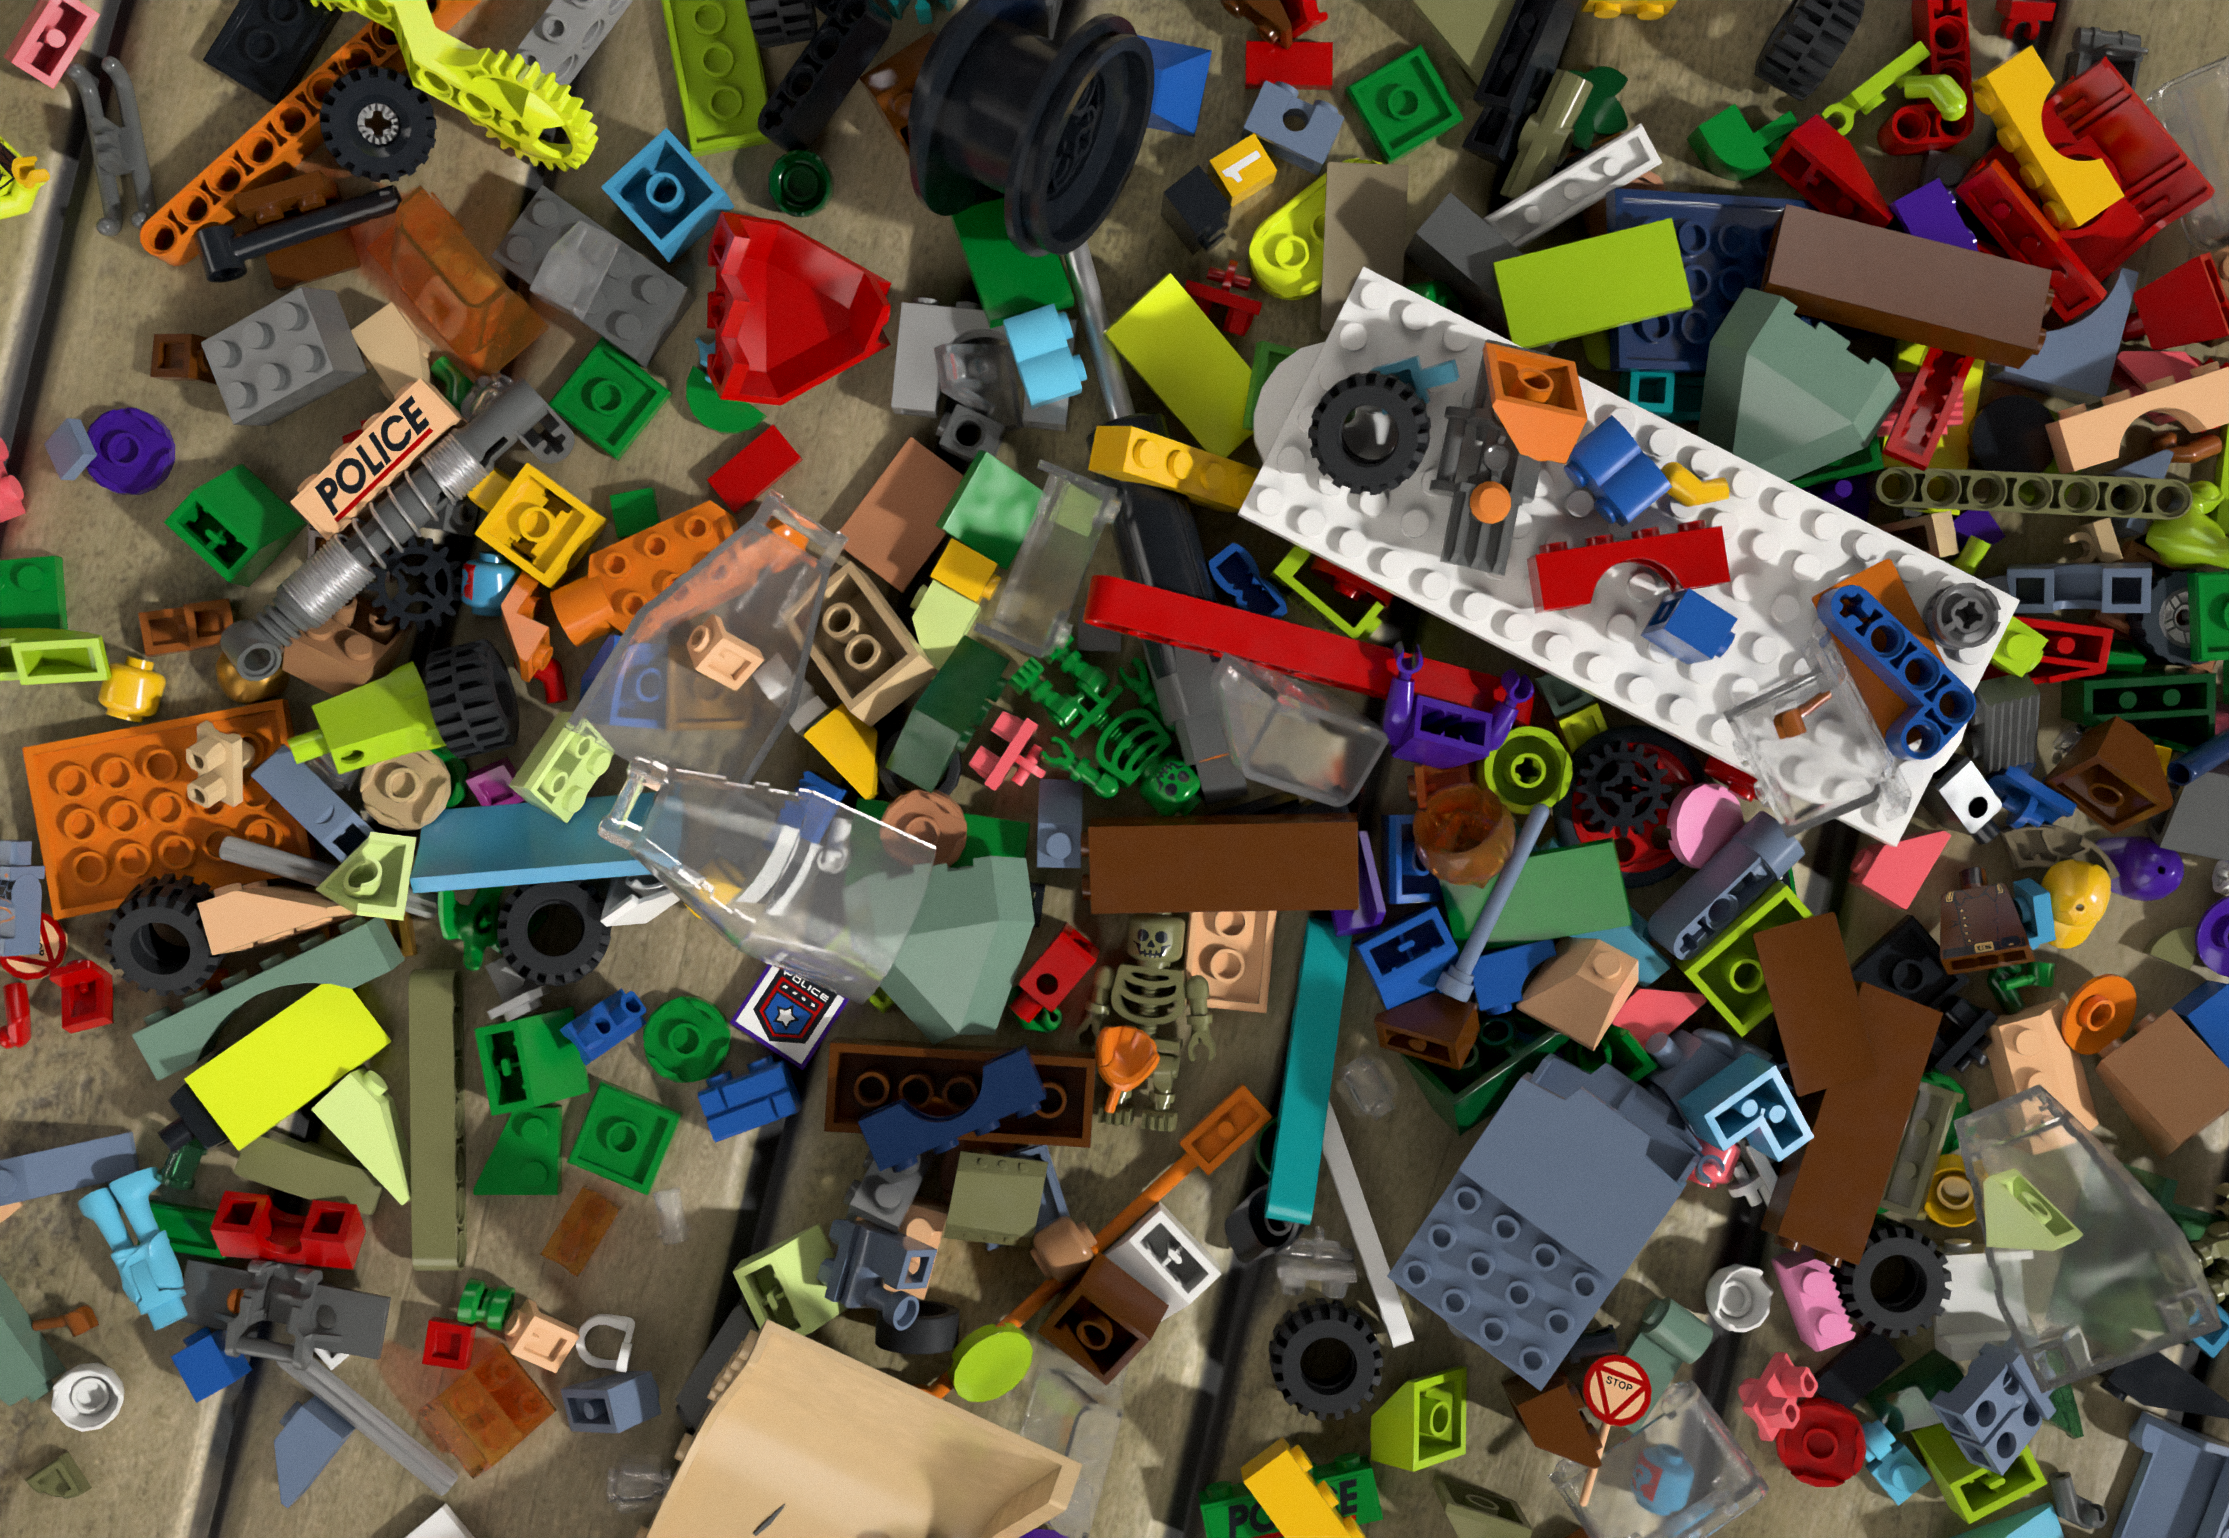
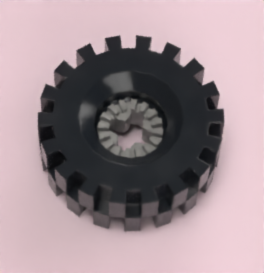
[319,64,437,183]

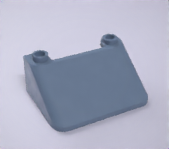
[2111,1411,2229,1538]

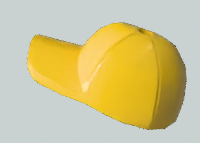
[2041,859,2111,949]

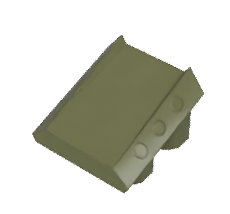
[944,1147,1048,1248]

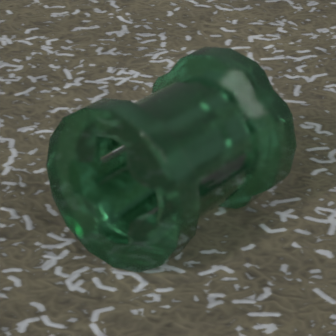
[154,1138,209,1190]

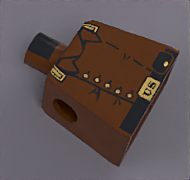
[1940,867,2035,975]

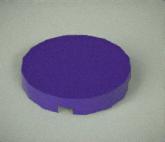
[87,408,175,495]

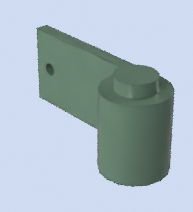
[1622,1297,1713,1435]

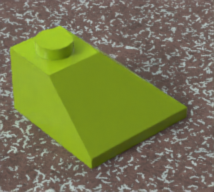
[1370,1366,1467,1472]

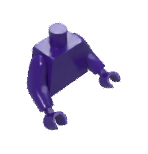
[1383,641,1534,769]

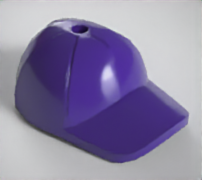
[2094,836,2184,901]

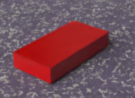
[1245,41,1333,90]
[707,424,803,515]

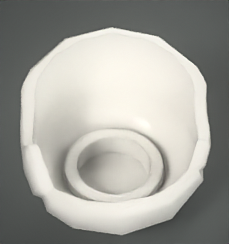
[1705,1264,1773,1333]
[51,1363,124,1432]

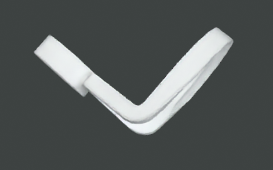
[576,1314,635,1373]

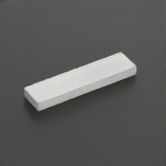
[1483,123,1662,249]

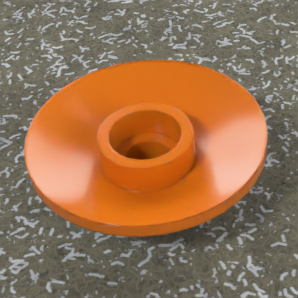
[2061,974,2137,1055]

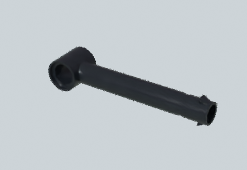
[194,184,404,283]

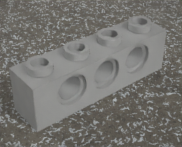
[510,0,633,85]

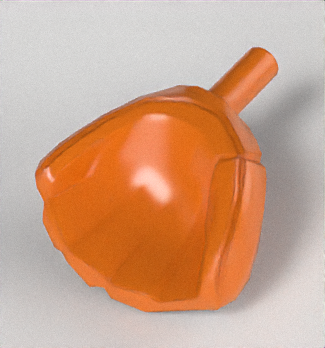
[1095,1025,1160,1113]

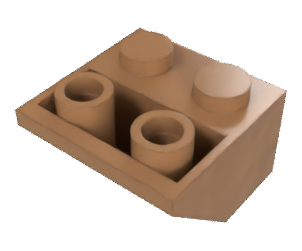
[282,594,413,696]

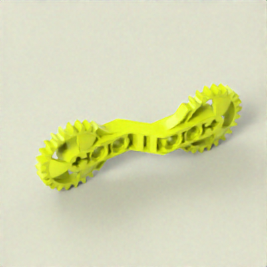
[310,0,598,172]

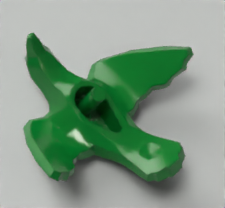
[438,886,549,971]

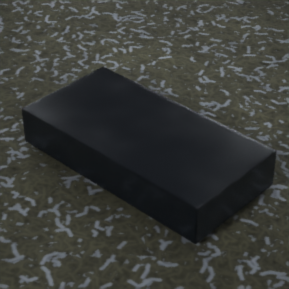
[1813,1329,1905,1409]

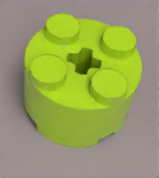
[1475,726,1573,815]

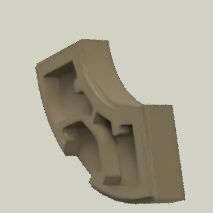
[1999,823,2120,880]

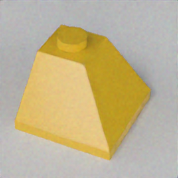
[803,703,881,800]

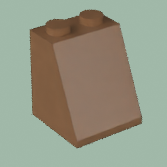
[2094,1009,2229,1161]

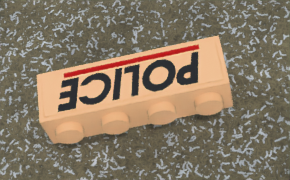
[290,378,469,542]

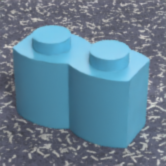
[1003,303,1087,410]

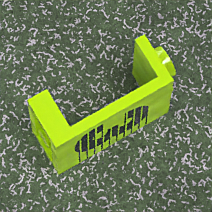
[1266,545,1384,641]

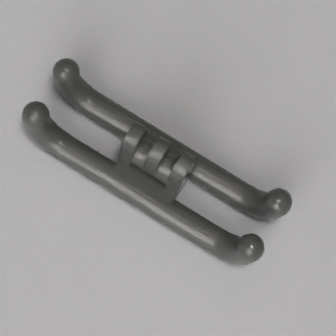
[67,56,157,237]

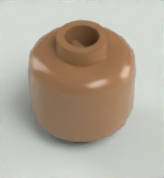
[1030,1216,1098,1283]

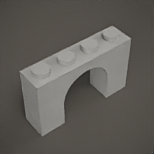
[891,297,1077,432]

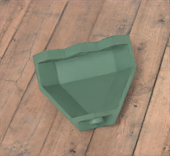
[1697,287,1902,482]
[842,856,1035,1045]

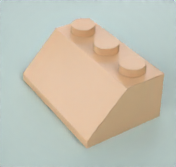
[1984,998,2099,1154]

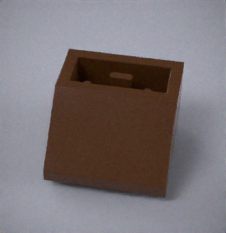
[859,30,937,159]
[1501,1370,1603,1469]

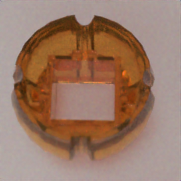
[1413,783,1516,889]

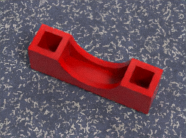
[1527,520,1731,614]

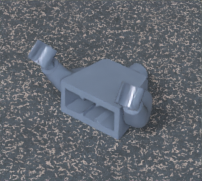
[1643,1028,1794,1184]

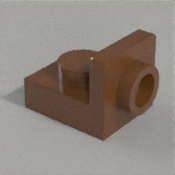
[150,334,217,385]

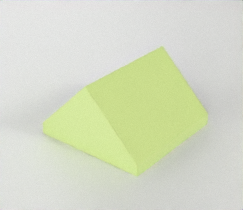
[1983,1168,2084,1251]

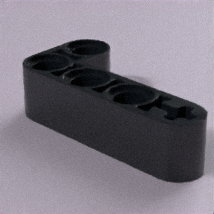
[758,0,893,153]

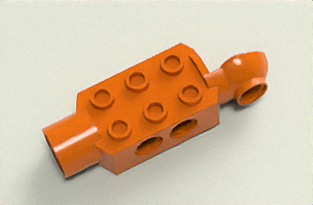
[550,500,811,647]

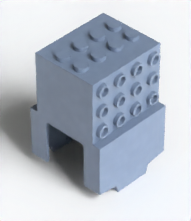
[1387,1053,1701,1391]

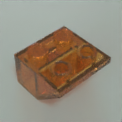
[418,1342,557,1479]

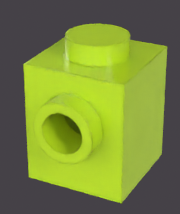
[1989,616,2048,677]

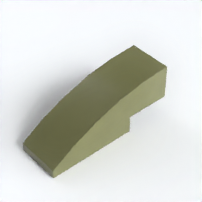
[233,1129,384,1215]

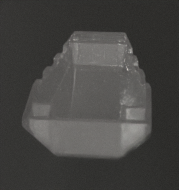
[1954,1084,2222,1393]

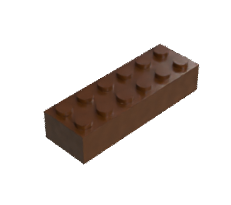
[824,1037,1096,1148]

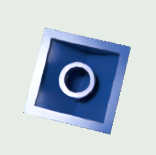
[1381,814,1449,904]

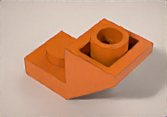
[501,572,553,682]

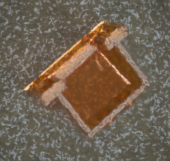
[366,185,550,383]

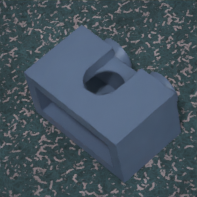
[1241,80,1345,176]

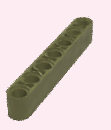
[1866,467,2193,520]
[408,968,467,1271]

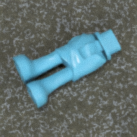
[77,1167,188,1331]

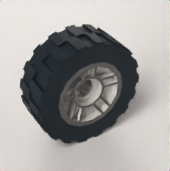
[2126,569,2208,666]

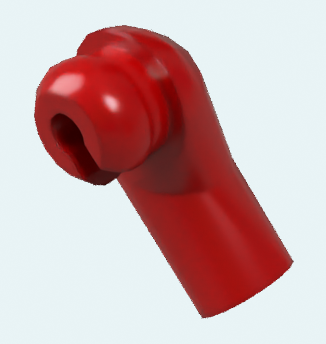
[514,657,568,704]
[0,982,32,1049]

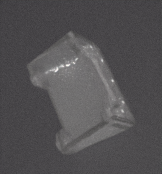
[1548,1379,1769,1538]

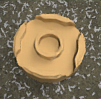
[359,750,451,831]

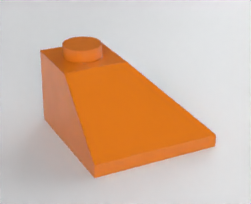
[1482,342,1588,464]

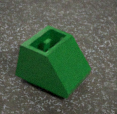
[164,464,308,587]
[474,1006,591,1116]

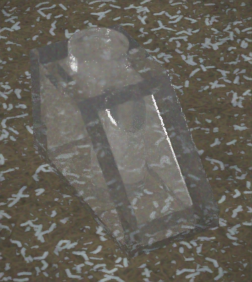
[529,220,622,321]

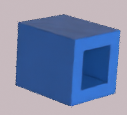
[171,1327,252,1403]

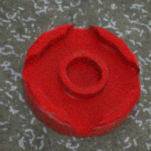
[1775,1398,1866,1487]

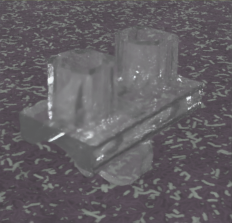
[1275,1226,1357,1299]

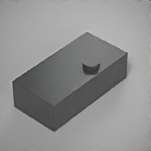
[1404,192,1557,353]

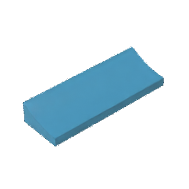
[409,790,692,893]

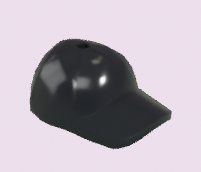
[1224,1184,1306,1263]

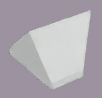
[600,867,708,927]

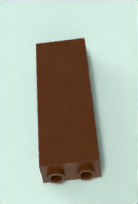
[1759,204,2054,369]
[1080,813,1359,914]
[1760,981,1943,1268]

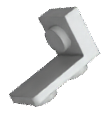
[485,957,551,1022]

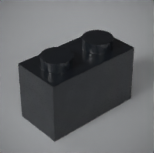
[1161,165,1232,255]

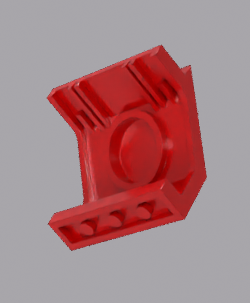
[1955,56,2216,323]

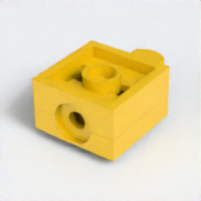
[467,463,609,589]

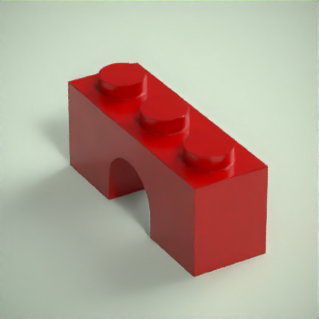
[210,1191,366,1270]

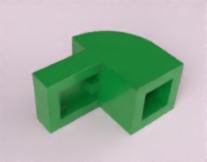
[1687,104,1799,181]

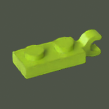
[1819,41,1931,136]

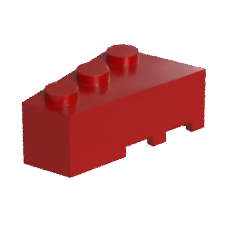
[1980,614,2114,684]

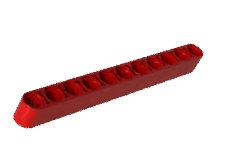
[1082,575,1536,728]

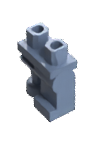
[817,1219,938,1330]

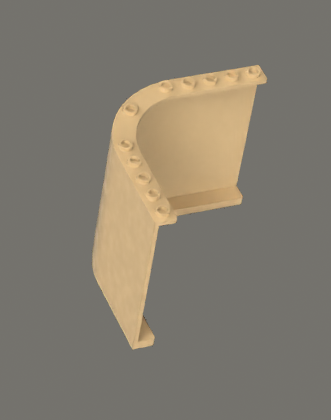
[634,1319,1083,1538]

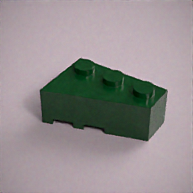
[885,635,1010,793]
[2061,667,2216,753]

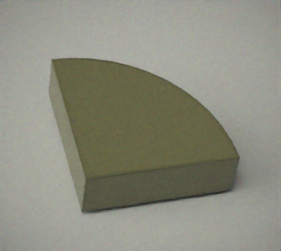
[2143,926,2197,970]
[24,1451,92,1499]

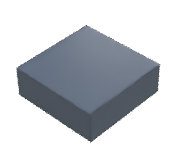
[44,418,97,481]

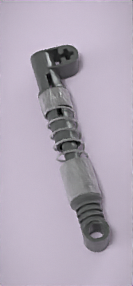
[220,376,575,681]

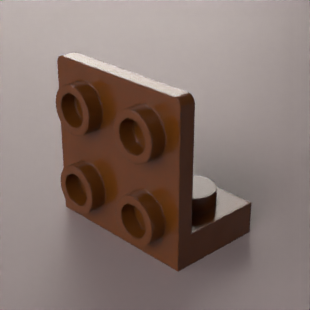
[234,170,361,291]

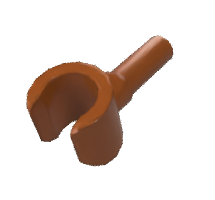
[1773,688,1833,740]
[32,1305,99,1337]

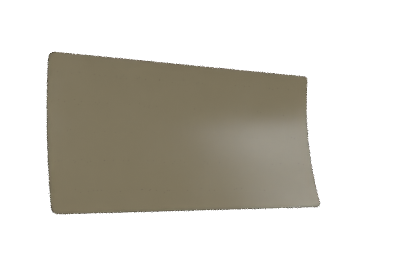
[1320,162,1409,332]

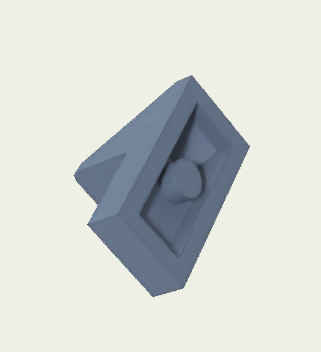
[2098,449,2174,538]

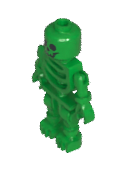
[1008,626,1203,816]

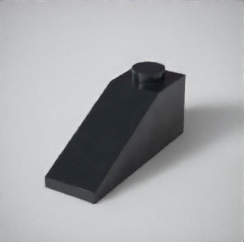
[2089,1326,2229,1419]

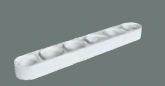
[1322,1100,1414,1348]

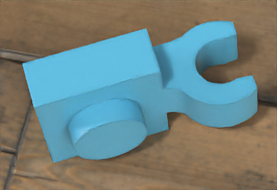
[1371,355,1460,415]

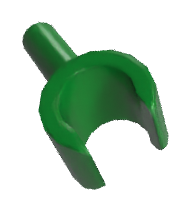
[1999,961,2055,991]

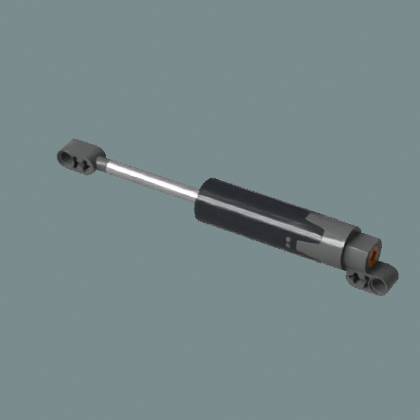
[1064,241,1249,806]

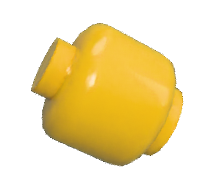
[98,656,166,723]

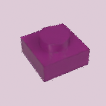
[466,757,525,806]

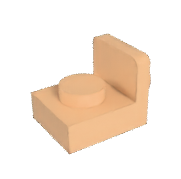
[687,614,764,691]
[504,1299,580,1373]

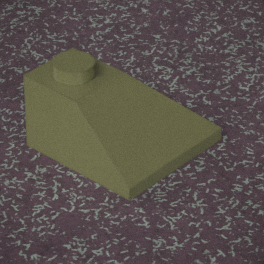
[1431,1476,1533,1538]

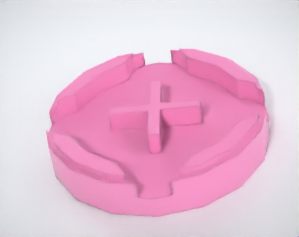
[1667,783,1743,869]

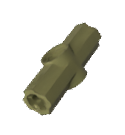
[1499,69,1593,200]

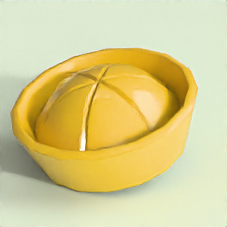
[1923,1154,1987,1228]

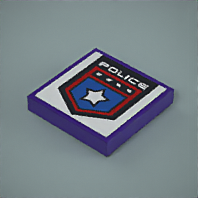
[730,949,852,1070]

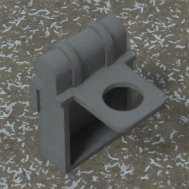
[2062,27,2149,91]

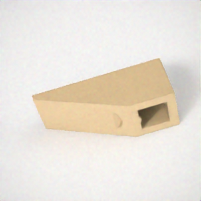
[351,302,436,404]

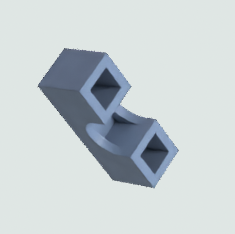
[2007,562,2152,613]

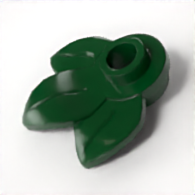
[1568,66,1628,151]

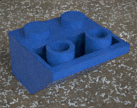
[1352,904,1460,1010]

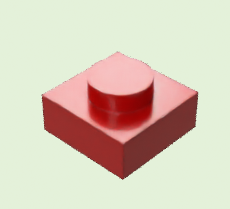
[422,1317,477,1370]

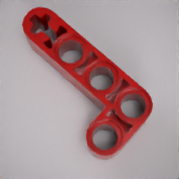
[1877,0,1975,156]

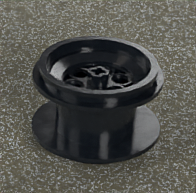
[908,0,1154,257]

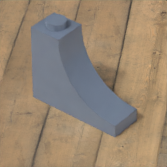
[1987,268,2139,406]

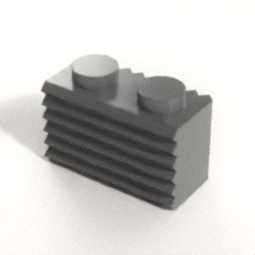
[1964,672,2040,773]

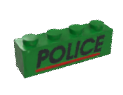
[1198,1453,1384,1538]

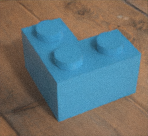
[1677,1052,1814,1162]

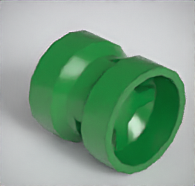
[457,1278,515,1331]

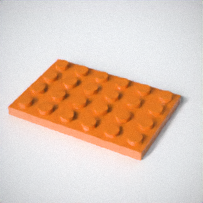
[22,699,318,920]

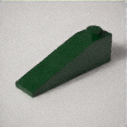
[1400,1001,1570,1136]

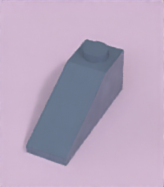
[0,1132,140,1206]

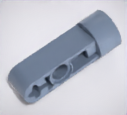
[1647,811,1805,960]

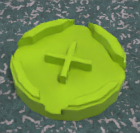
[947,1322,1033,1402]

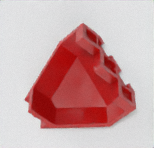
[707,211,892,406]

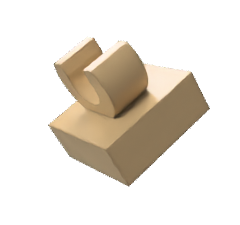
[2063,517,2123,563]

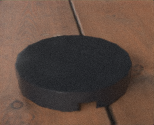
[1967,395,2055,473]

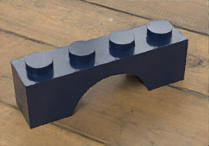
[858,1044,1047,1173]

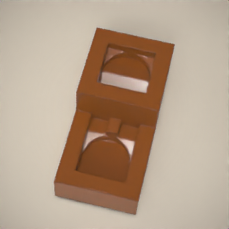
[138,598,234,658]

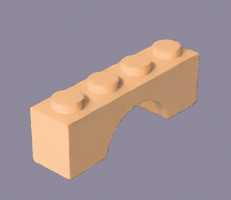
[2045,361,2229,474]

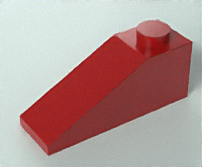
[1769,114,1894,228]

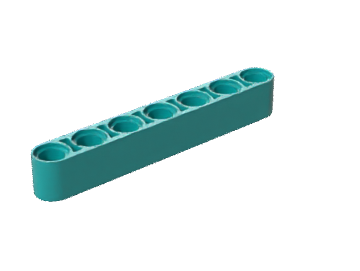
[1265,916,1352,1225]

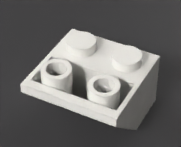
[1103,1201,1221,1322]

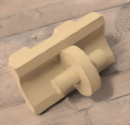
[186,720,255,808]

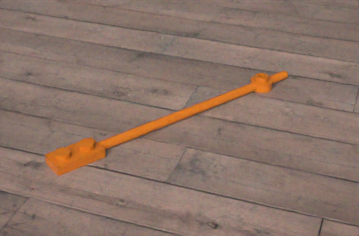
[912,1083,1273,1399]

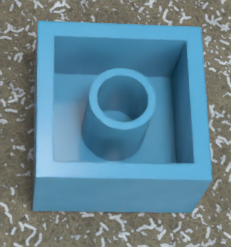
[601,127,735,265]

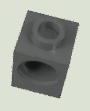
[936,404,1007,463]

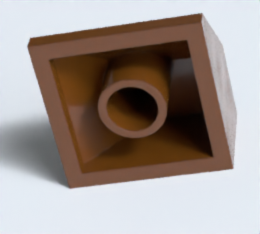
[2043,715,2174,834]

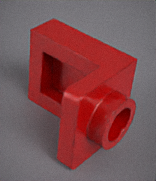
[49,959,114,1034]

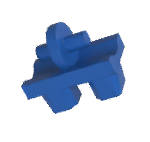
[1985,762,2077,830]
[560,988,647,1066]

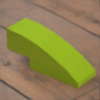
[0,628,112,685]

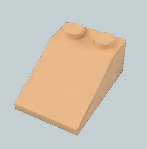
[197,880,357,955]

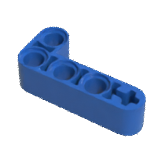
[1817,585,1976,760]

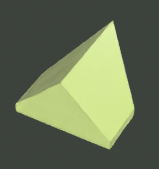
[315,832,416,921]

